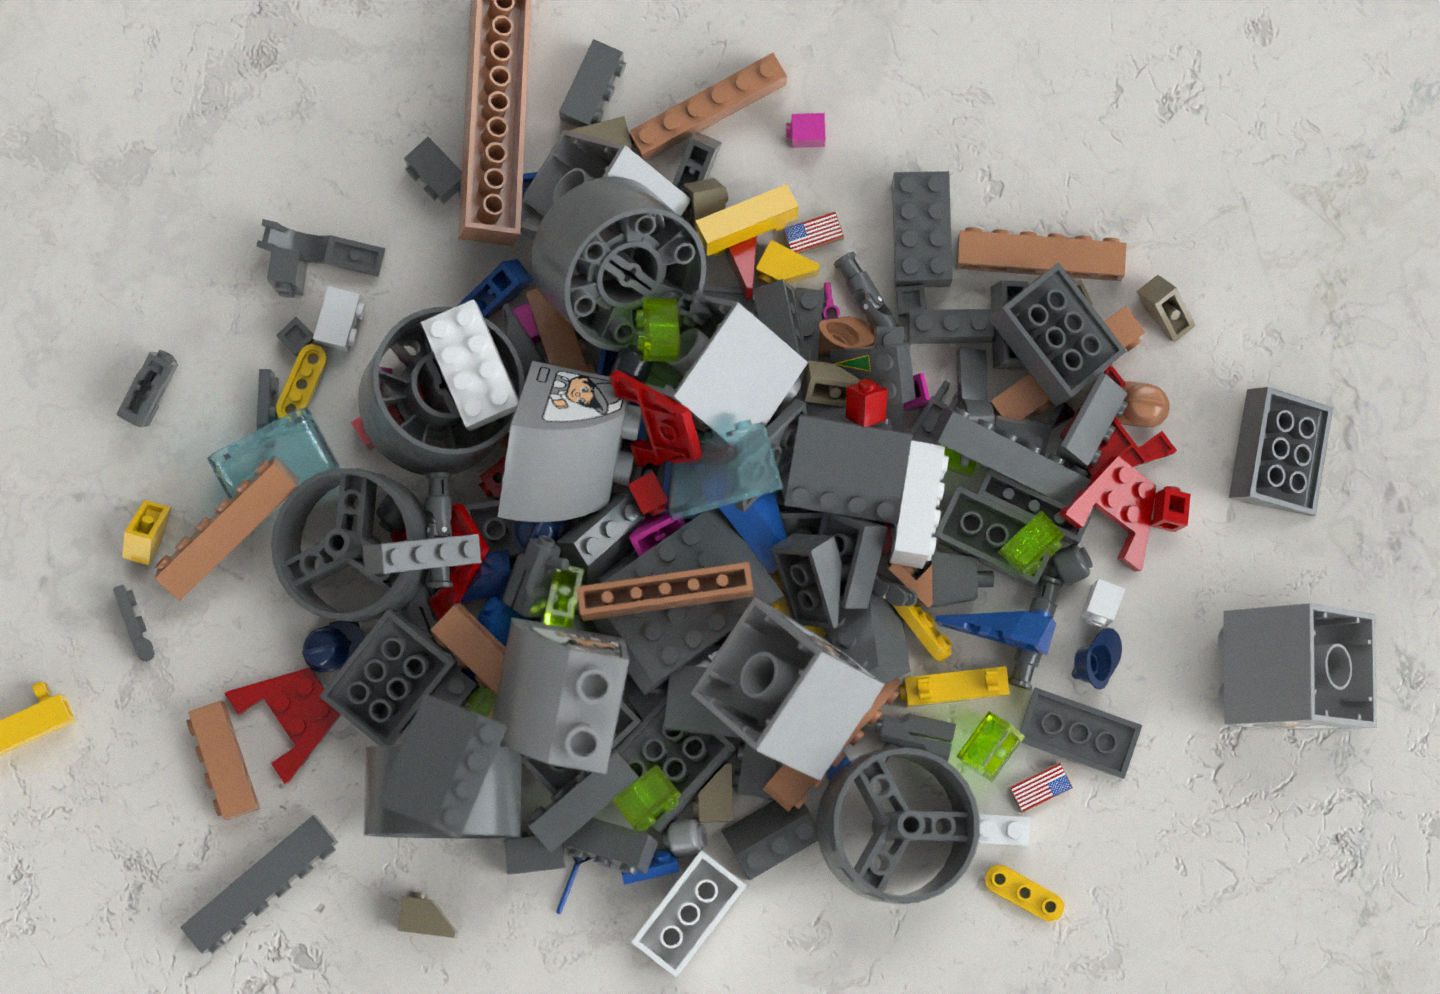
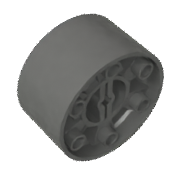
[531,177,706,352]
[358,307,525,475]
[364,744,522,839]

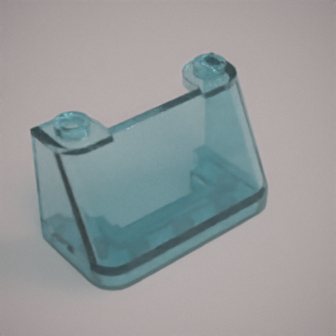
[207,407,341,499]
[668,419,783,521]

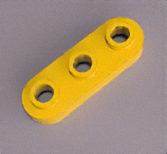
[276,344,327,424]
[892,601,952,662]
[984,865,1064,921]

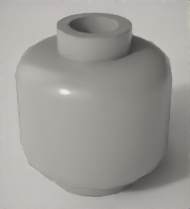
[663,819,707,858]

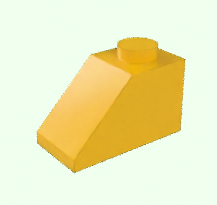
[755,240,820,285]
[122,500,171,565]

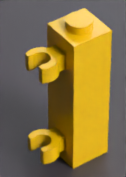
[695,184,799,257]
[899,666,1010,708]
[0,681,76,756]

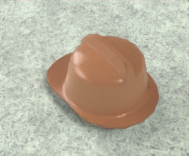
[818,316,874,356]
[1115,381,1170,428]

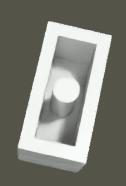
[313,286,366,352]
[1081,579,1125,628]
[978,814,1030,847]

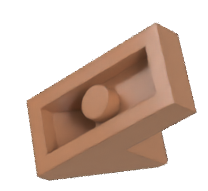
[887,563,933,608]

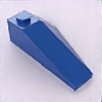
[702,463,787,574]
[935,609,1057,655]

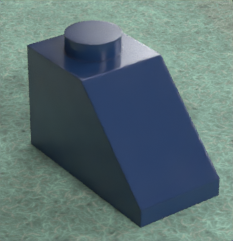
[461,549,514,602]

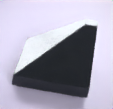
[1048,402,1075,430]

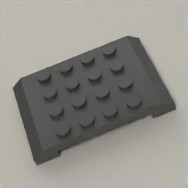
[592,505,785,695]

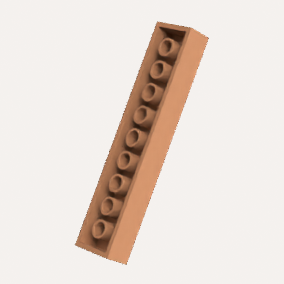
[458,0,531,246]

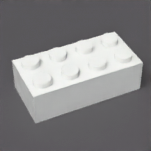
[421,299,519,431]
[889,441,949,569]
[631,850,747,978]

